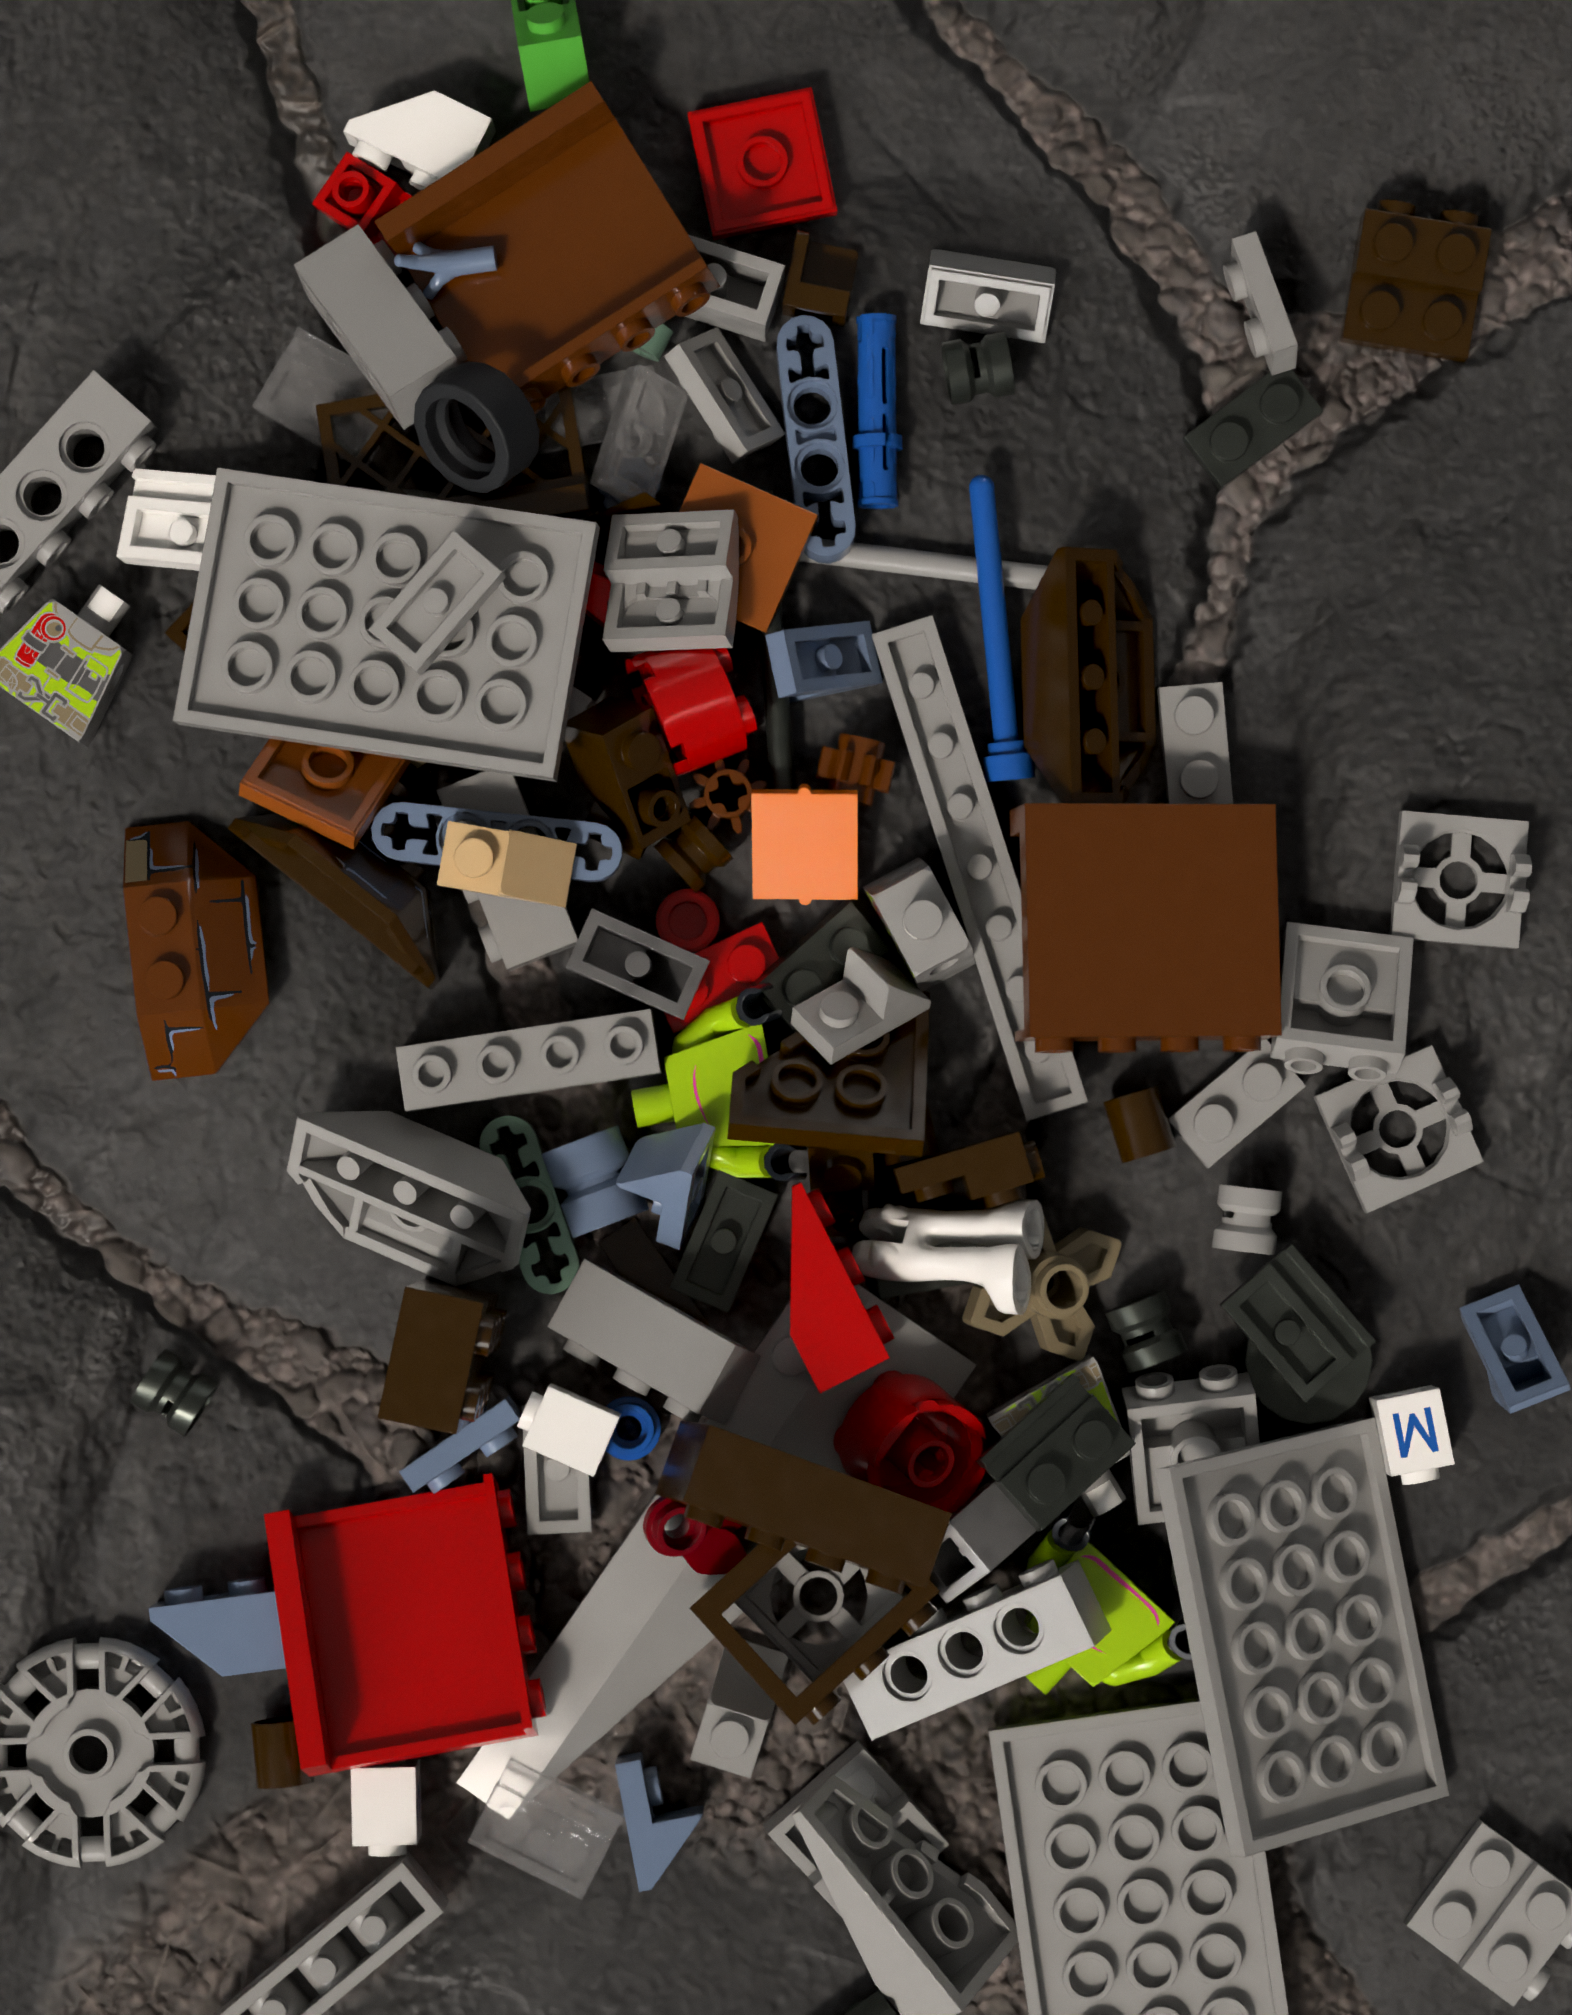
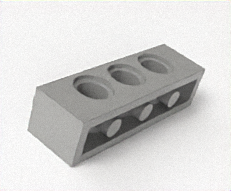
[0,370,159,615]
[396,1009,662,1112]
[843,1559,1112,1741]
[212,1851,449,2015]

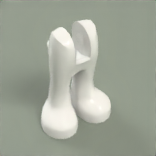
[852,1199,1044,1315]

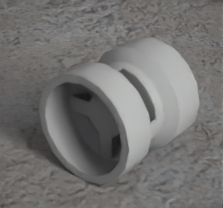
[1212,1184,1282,1255]

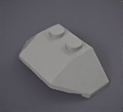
[287,1111,531,1287]

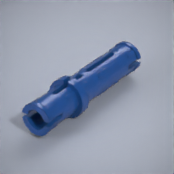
[852,313,903,510]

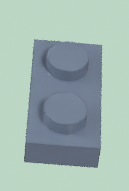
[399,1396,522,1494]

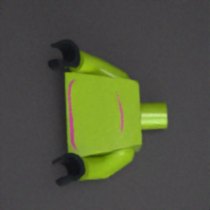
[631,983,807,1181]
[1024,1504,1192,1695]

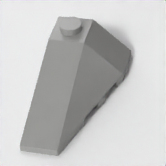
[792,1774,1018,2015]

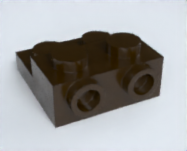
[1340,200,1492,362]
[891,1132,1045,1209]

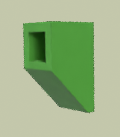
[511,0,590,112]

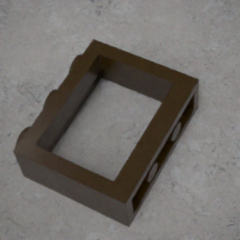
[689,1541,940,1726]

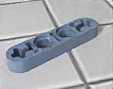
[776,315,856,564]
[371,802,623,882]

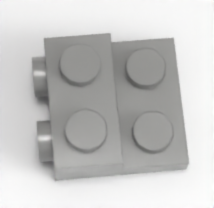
[1270,922,1414,1082]
[1122,1364,1260,1525]
[1403,1819,1572,2007]

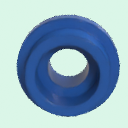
[606,1396,661,1461]

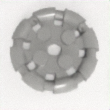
[0,1637,206,1868]

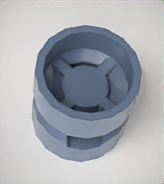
[541,1125,650,1238]

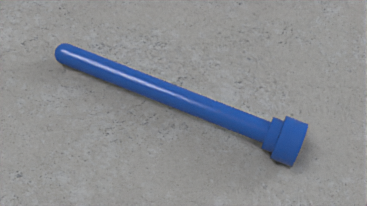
[969,475,1036,782]

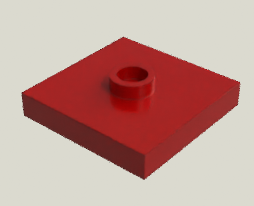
[687,87,837,240]

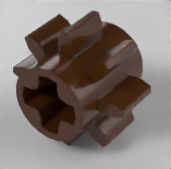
[816,733,896,807]
[689,759,767,835]

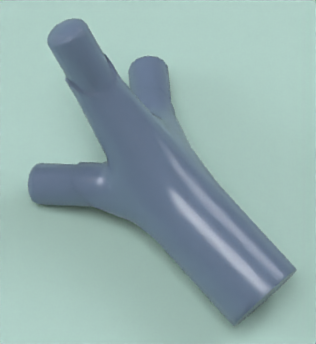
[394,242,498,300]

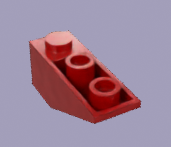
[790,1182,895,1393]

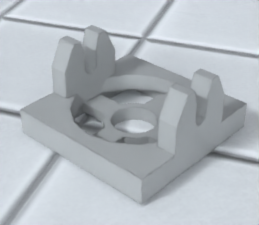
[1389,811,1532,949]
[1313,1045,1484,1213]
[735,1545,908,1682]

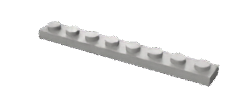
[872,615,1088,1122]

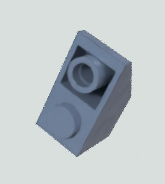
[149,1577,286,1677]

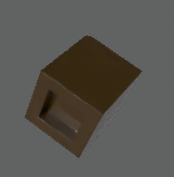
[782,230,858,327]

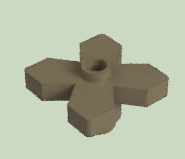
[962,1205,1121,1361]

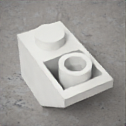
[343,90,496,191]

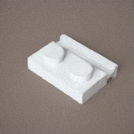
[116,468,216,571]

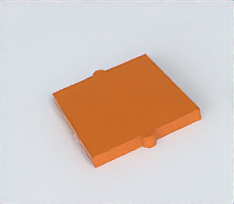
[751,784,858,905]

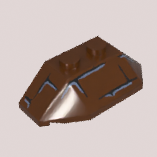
[123,821,270,1081]

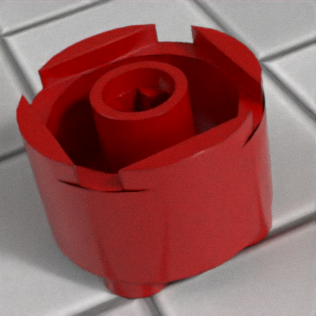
[626,648,757,777]
[833,1370,986,1513]

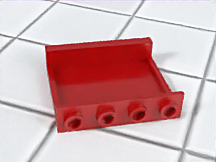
[264,1473,547,1777]

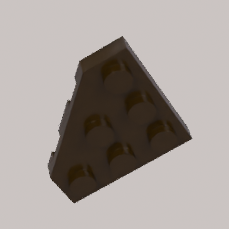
[727,991,930,1157]

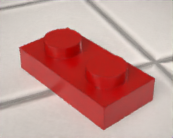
[664,922,779,1033]

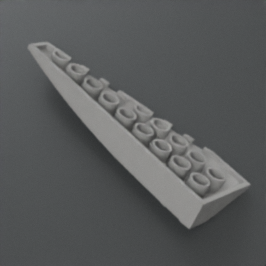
[456,1284,976,1819]

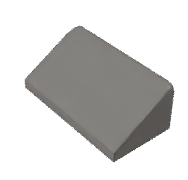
[920,249,1056,343]

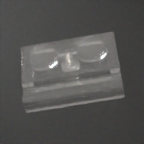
[252,327,389,472]
[467,1756,625,1900]

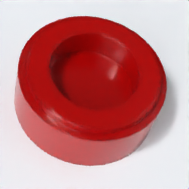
[656,889,720,953]

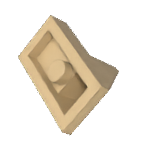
[437,821,577,908]

